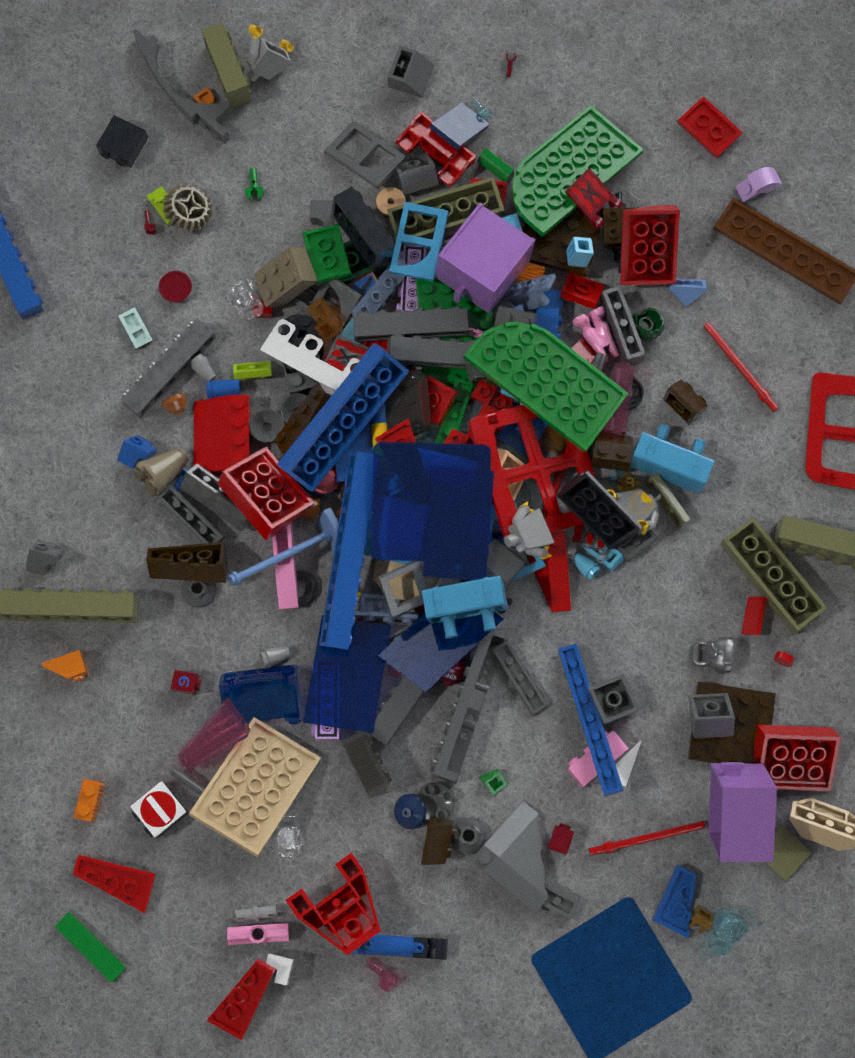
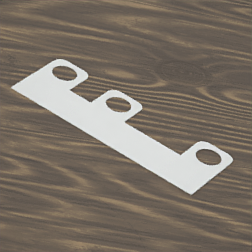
[260,319,360,390]

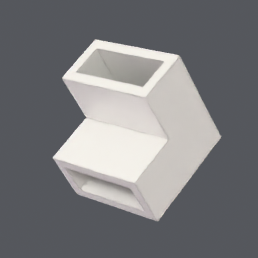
[266,953,294,985]

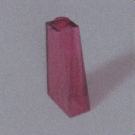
[600,361,634,435]
[178,698,250,771]

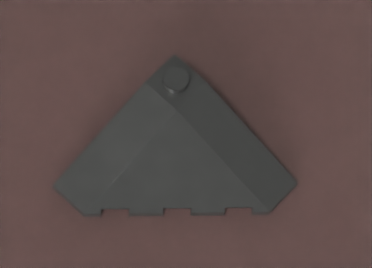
[471,801,548,915]

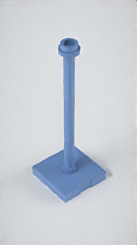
[228,508,339,586]

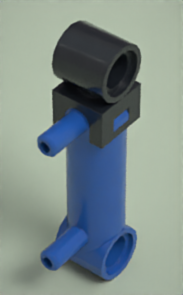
[351,934,448,960]

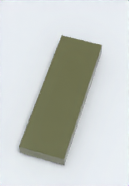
[646,473,690,528]

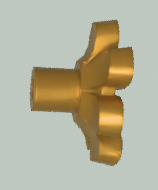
[617,473,641,492]

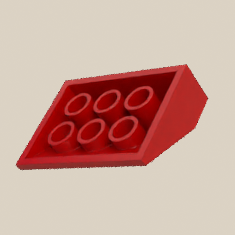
[620,205,680,285]
[194,395,251,475]
[217,447,315,540]
[754,725,841,791]

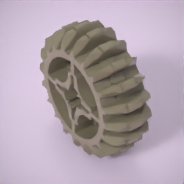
[163,183,213,233]

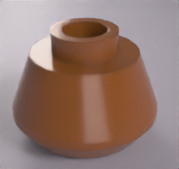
[162,392,187,416]
[301,496,321,520]

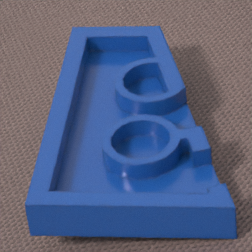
[651,865,696,938]

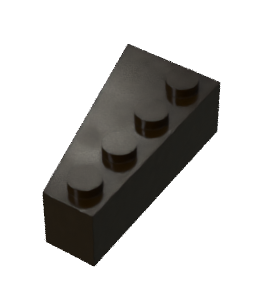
[274,382,336,456]
[146,542,228,583]

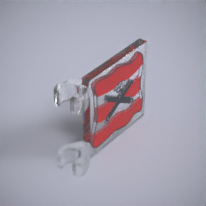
[324,334,369,372]
[567,524,607,564]

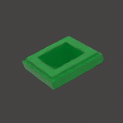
[479,769,508,796]

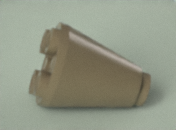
[134,448,189,497]

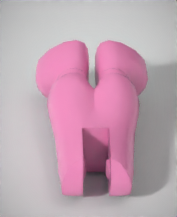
[572,306,620,363]

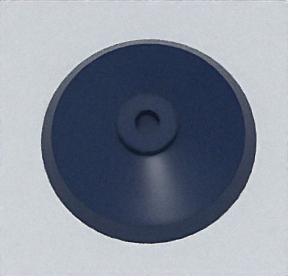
[394,794,426,830]

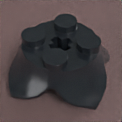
[281,314,329,360]

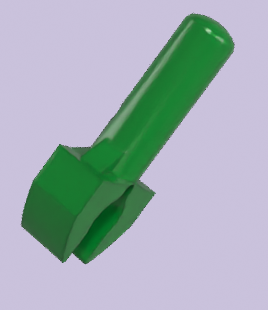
[245,167,264,202]

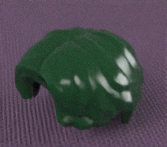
[632,307,665,341]

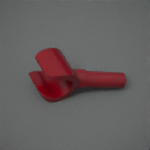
[505,52,517,77]
[144,210,156,235]

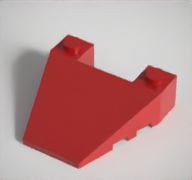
[285,852,381,956]

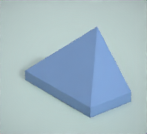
[668,279,707,306]

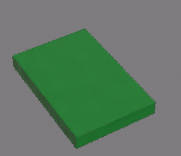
[302,224,352,285]

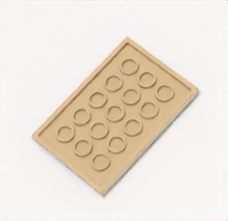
[189,717,321,857]

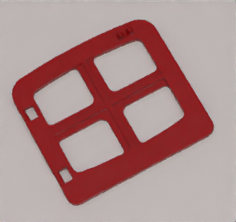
[805,372,855,490]
[468,405,595,537]

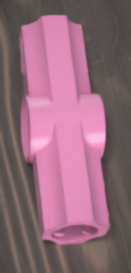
[227,923,289,945]

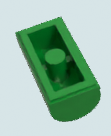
[477,148,514,183]

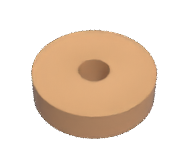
[376,187,406,217]

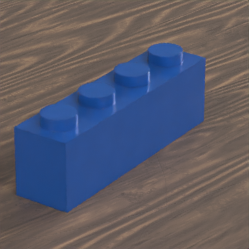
[536,289,564,339]

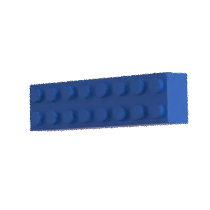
[277,343,409,492]

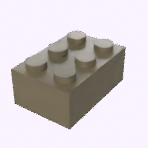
[254,247,318,308]

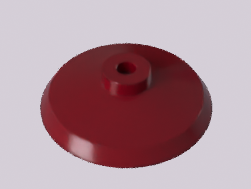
[158,271,192,302]

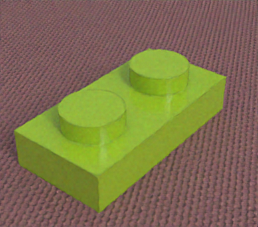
[147,186,170,226]
[233,361,272,380]

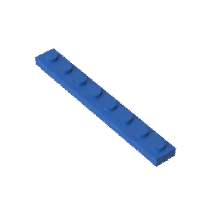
[558,643,624,797]

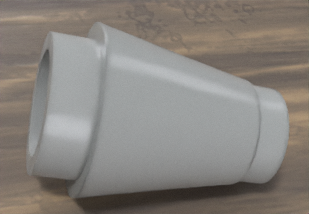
[190,354,216,381]
[260,646,290,667]

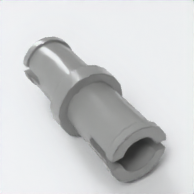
[235,905,277,923]

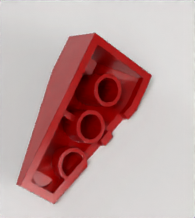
[527,531,571,613]

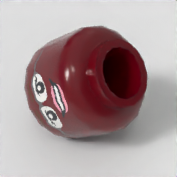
[438,655,466,686]

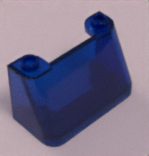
[219,665,304,732]

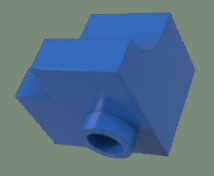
[117,435,157,469]

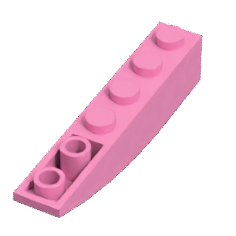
[272,522,299,610]

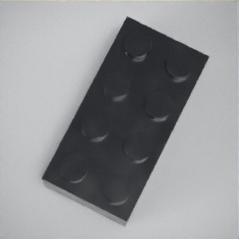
[331,186,395,272]

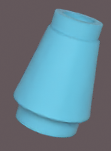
[572,553,601,580]

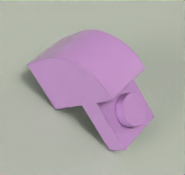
[735,167,782,202]

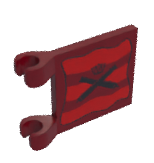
[565,168,623,230]

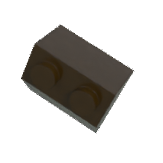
[663,379,708,425]
[591,432,633,472]
[421,816,456,865]

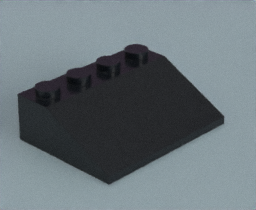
[556,471,642,550]

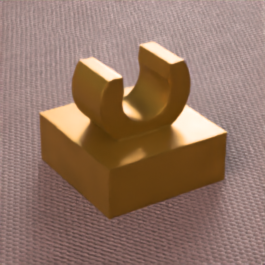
[690,905,715,934]

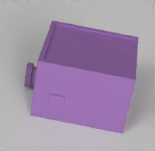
[435,203,535,313]
[708,762,777,862]

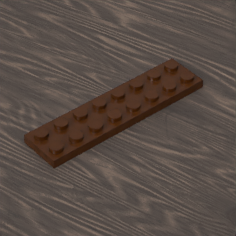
[713,198,855,305]

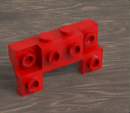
[395,111,477,188]
[443,380,513,463]

